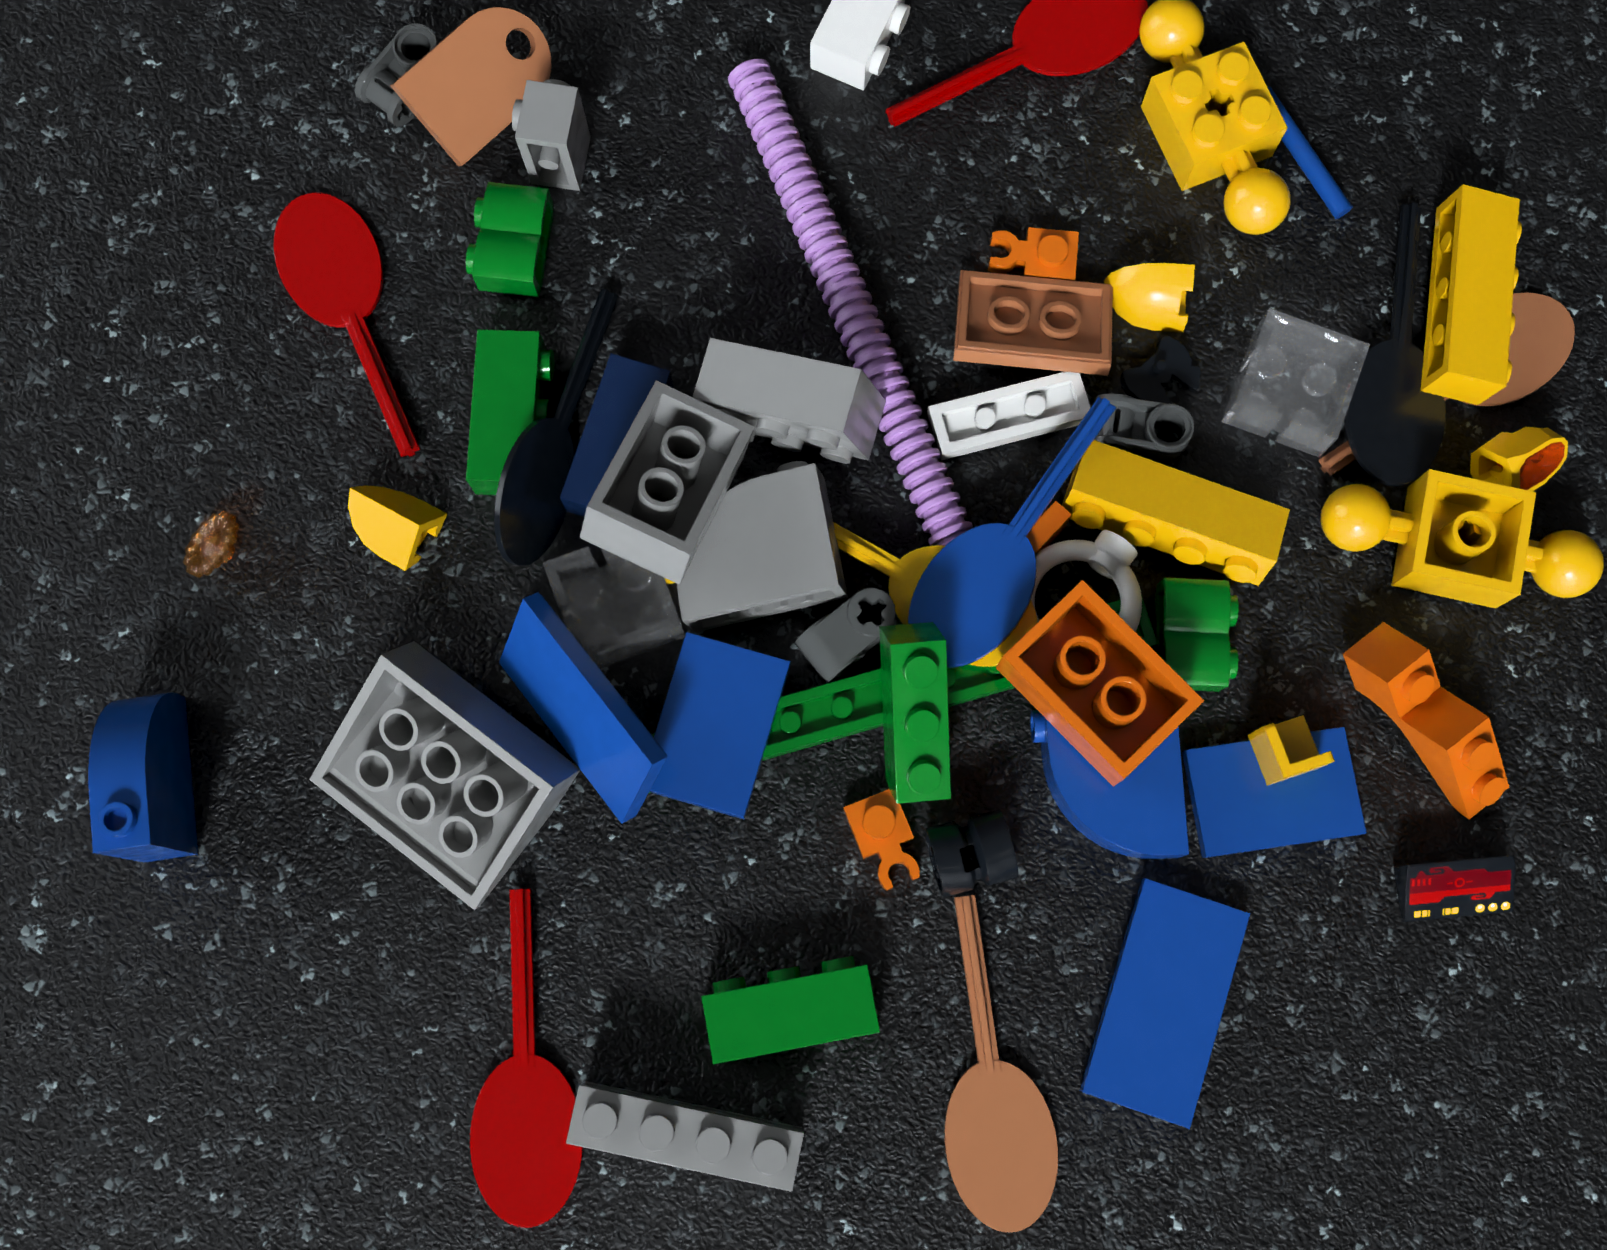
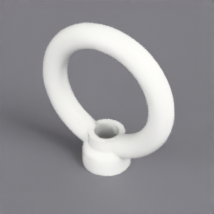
[1031,530,1142,632]

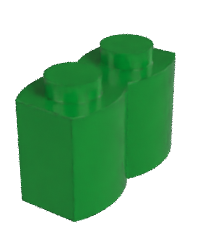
[466,182,554,297]
[1155,578,1239,692]

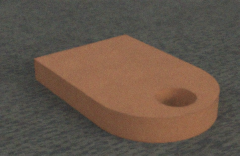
[390,7,551,167]

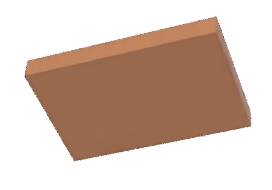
[953,270,1113,376]

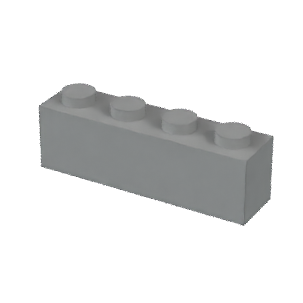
[566,1081,804,1192]

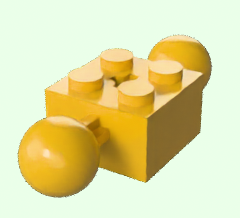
[1139,0,1291,235]
[1320,469,1604,609]

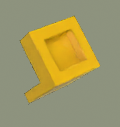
[1248,715,1335,786]

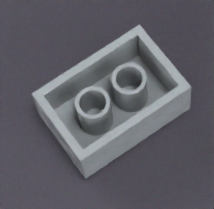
[693,338,886,464]
[580,380,755,585]

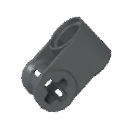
[355,23,439,127]
[1094,393,1194,464]
[794,588,896,684]

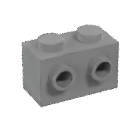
[512,79,591,191]

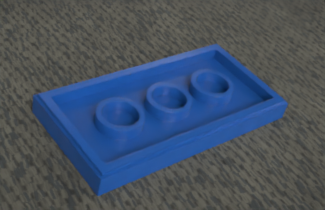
[499,592,667,824]
[1079,878,1251,1129]

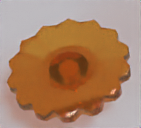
[183,510,239,578]

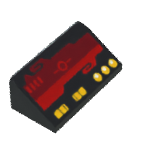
[1394,855,1516,922]

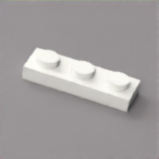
[927,372,1091,460]

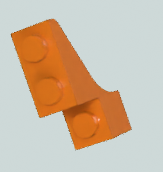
[1343,622,1509,820]

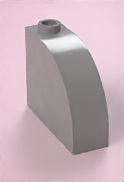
[677,461,848,632]

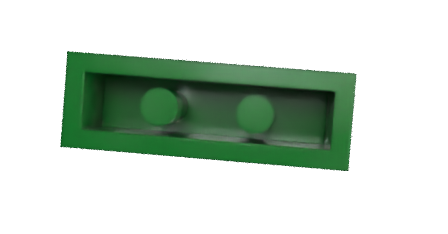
[466,329,554,495]
[879,622,951,804]
[701,956,880,1065]

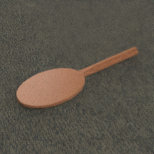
[1318,292,1575,476]
[944,895,1058,1232]

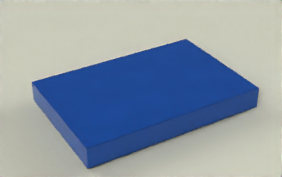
[649,632,790,820]
[1182,727,1367,858]

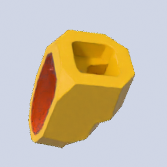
[1470,426,1568,491]

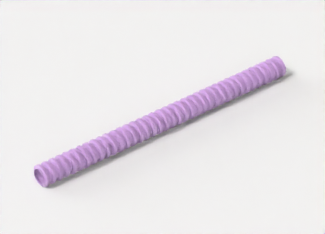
[728,58,973,546]

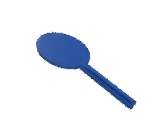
[908,397,1116,668]

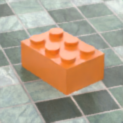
[996,580,1205,786]

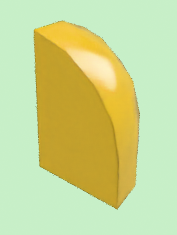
[1103,263,1195,332]
[348,485,447,571]

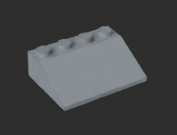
[309,641,580,910]

